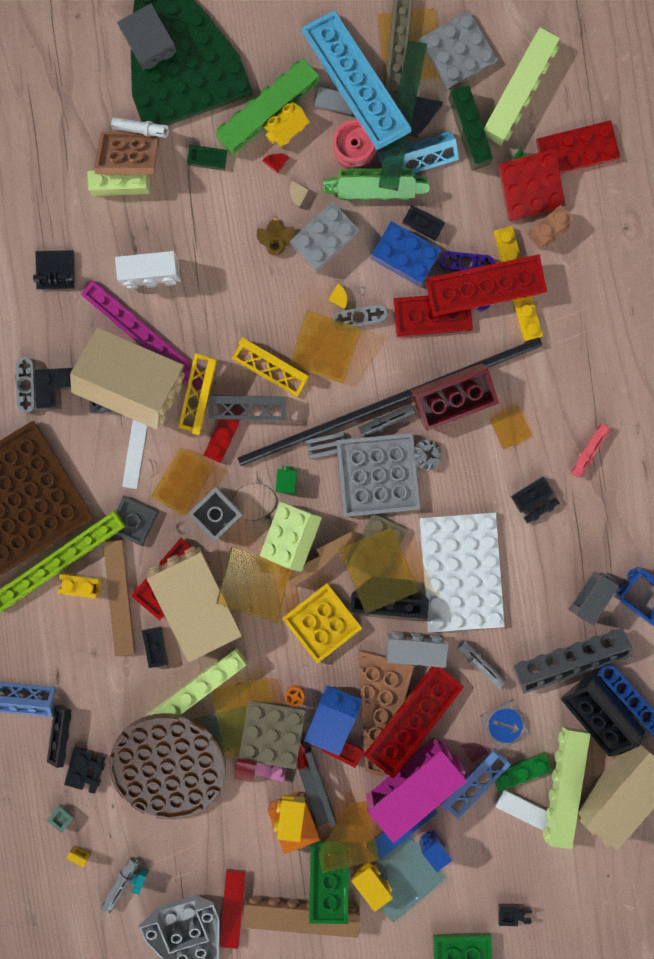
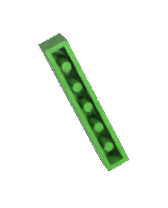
[215,59,319,156]

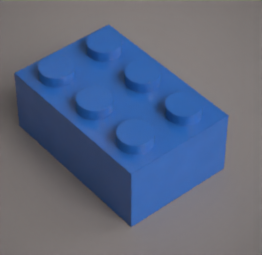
[371,221,441,287]

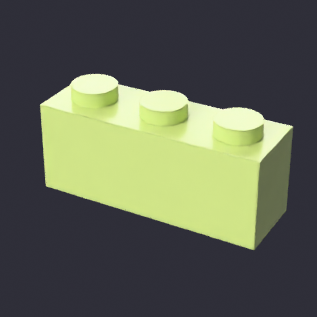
[87,171,150,196]

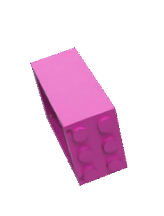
[366,737,467,843]

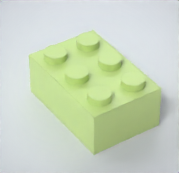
[260,502,322,572]

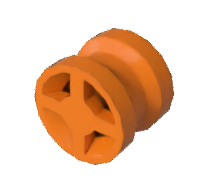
[285,685,305,707]

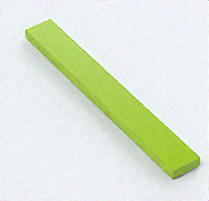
[0,511,126,613]

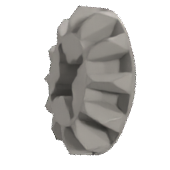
[413,439,442,470]

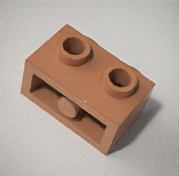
[527,205,573,249]

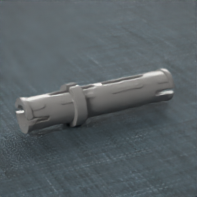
[457,640,506,689]
[101,857,140,913]

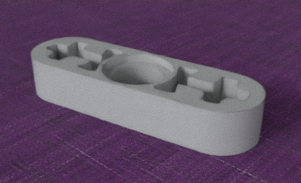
[332,305,387,330]
[16,357,36,413]

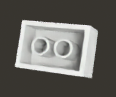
[115,251,181,290]

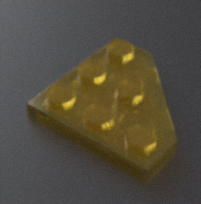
[318,801,379,873]

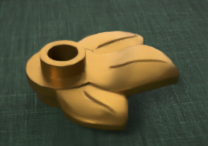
[257,218,295,256]

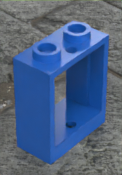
[613,567,654,626]

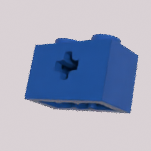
[419,830,452,872]

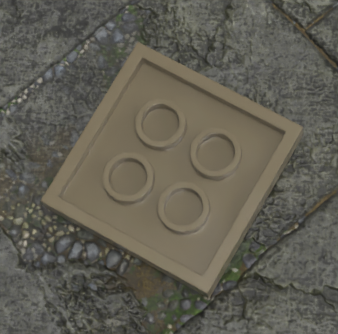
[239,700,306,769]

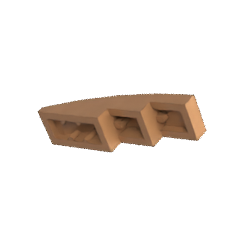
[288,531,352,587]

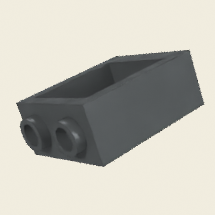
[568,572,619,625]

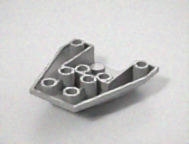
[139,895,220,959]

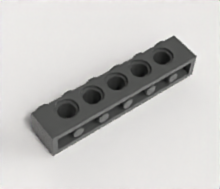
[514,628,632,694]

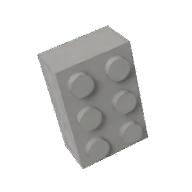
[290,202,359,274]
[385,631,448,668]

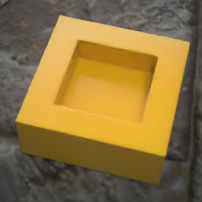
[66,846,91,868]

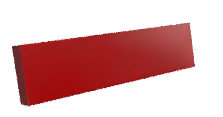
[219,869,246,949]

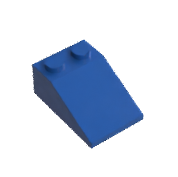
[304,685,363,756]

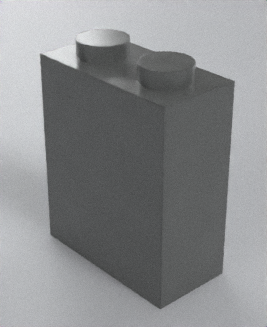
[117,3,177,70]

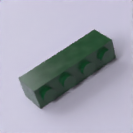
[448,85,493,171]

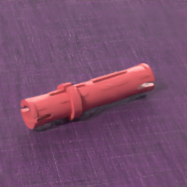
[570,423,611,478]

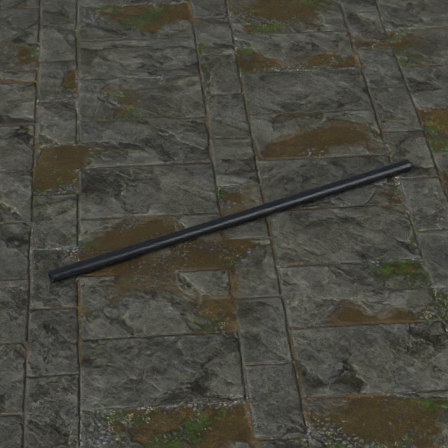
[238,338,542,466]

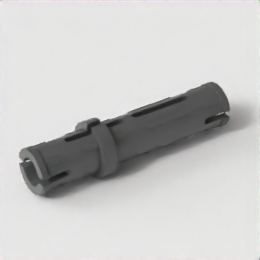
[358,404,416,438]

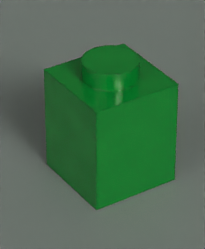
[275,466,297,494]

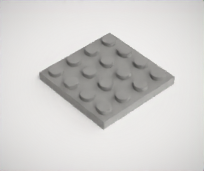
[336,433,420,517]

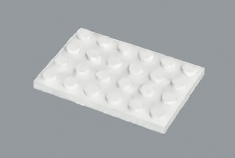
[419,512,505,633]

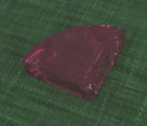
[461,743,488,763]

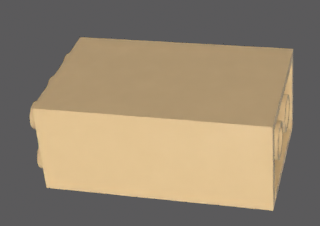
[70,328,185,429]
[147,546,242,663]
[577,744,654,851]

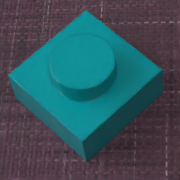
[131,868,149,895]

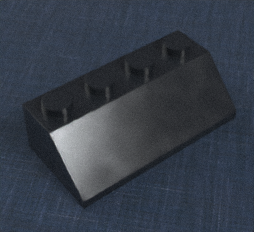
[560,673,645,757]

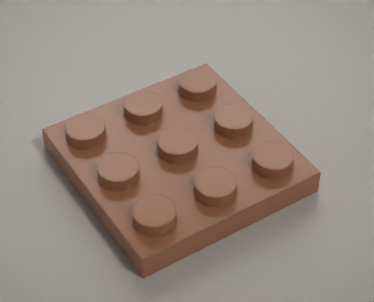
[94,132,159,175]

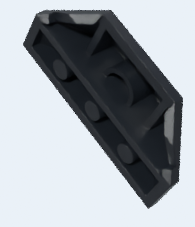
[350,577,429,620]

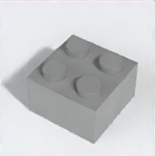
[188,487,244,542]

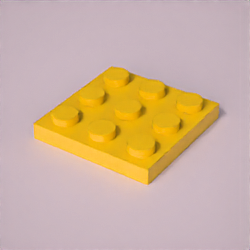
[282,583,362,664]

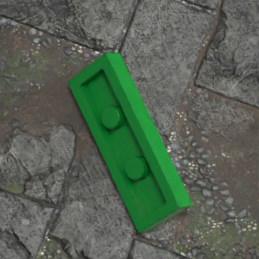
[492,752,552,792]

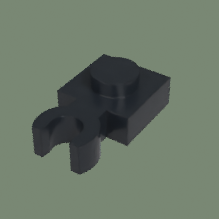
[498,904,532,926]

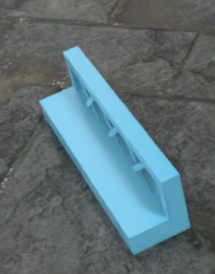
[377,131,459,173]

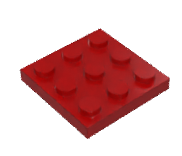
[498,148,566,222]

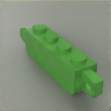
[323,168,431,201]

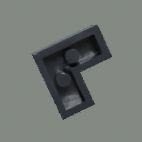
[35,368,73,410]

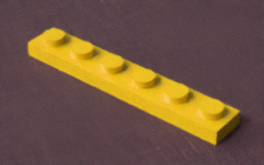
[493,226,543,342]

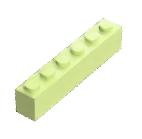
[484,27,560,146]
[144,647,248,717]
[543,727,590,849]

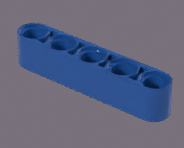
[597,664,654,737]

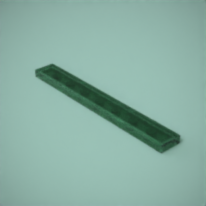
[379,40,427,191]

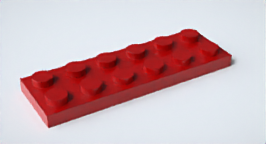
[425,254,547,317]
[363,666,464,779]

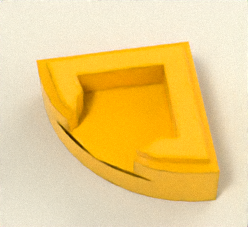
[328,284,347,310]

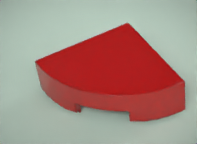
[262,153,289,174]

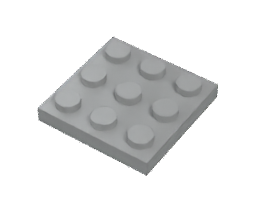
[419,10,498,91]

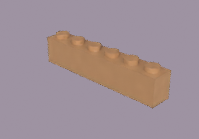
[243,896,360,938]

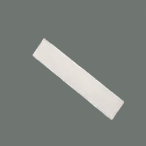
[122,420,147,489]

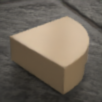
[290,181,309,208]

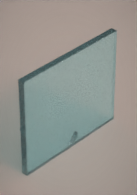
[372,836,445,922]

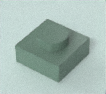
[47,804,75,833]

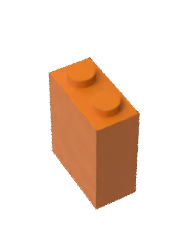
[268,792,320,854]

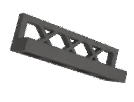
[208,395,287,421]
[297,747,336,827]

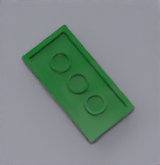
[309,841,349,924]

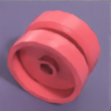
[333,120,376,169]

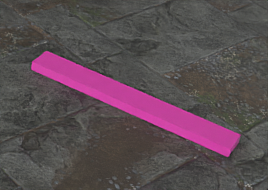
[80,280,205,391]

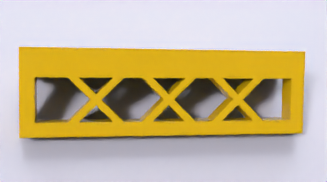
[231,337,309,397]
[178,353,218,435]

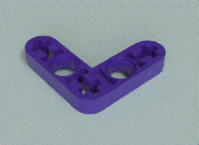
[439,251,495,312]

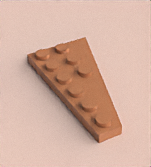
[359,650,414,777]

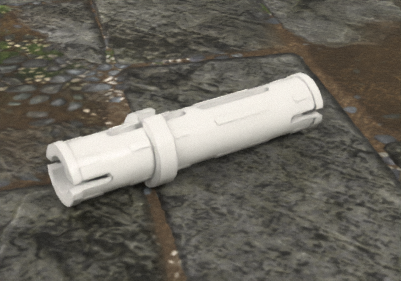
[111,117,169,138]

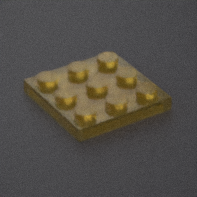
[289,310,362,384]

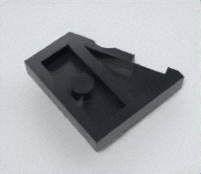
[403,94,443,138]

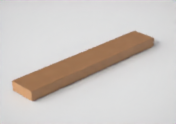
[103,540,135,656]

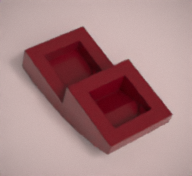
[234,758,257,783]

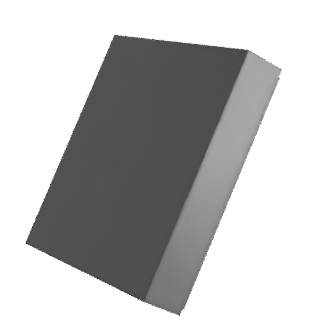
[116,496,159,546]

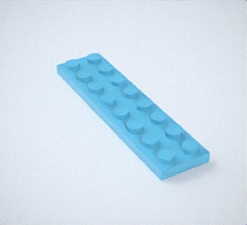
[301,10,411,150]

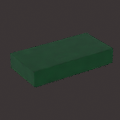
[187,144,228,171]

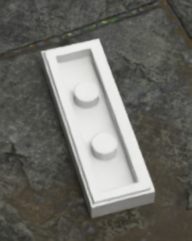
[495,790,548,830]

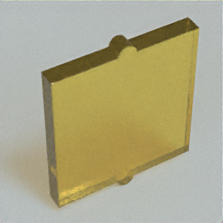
[489,406,532,449]

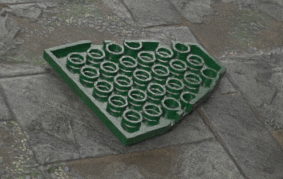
[131,0,253,126]

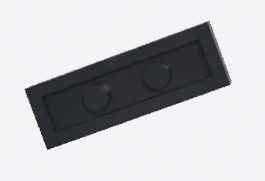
[47,705,71,768]

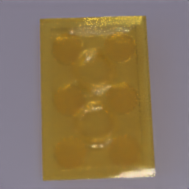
[151,448,214,517]

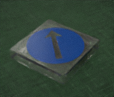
[479,699,531,751]

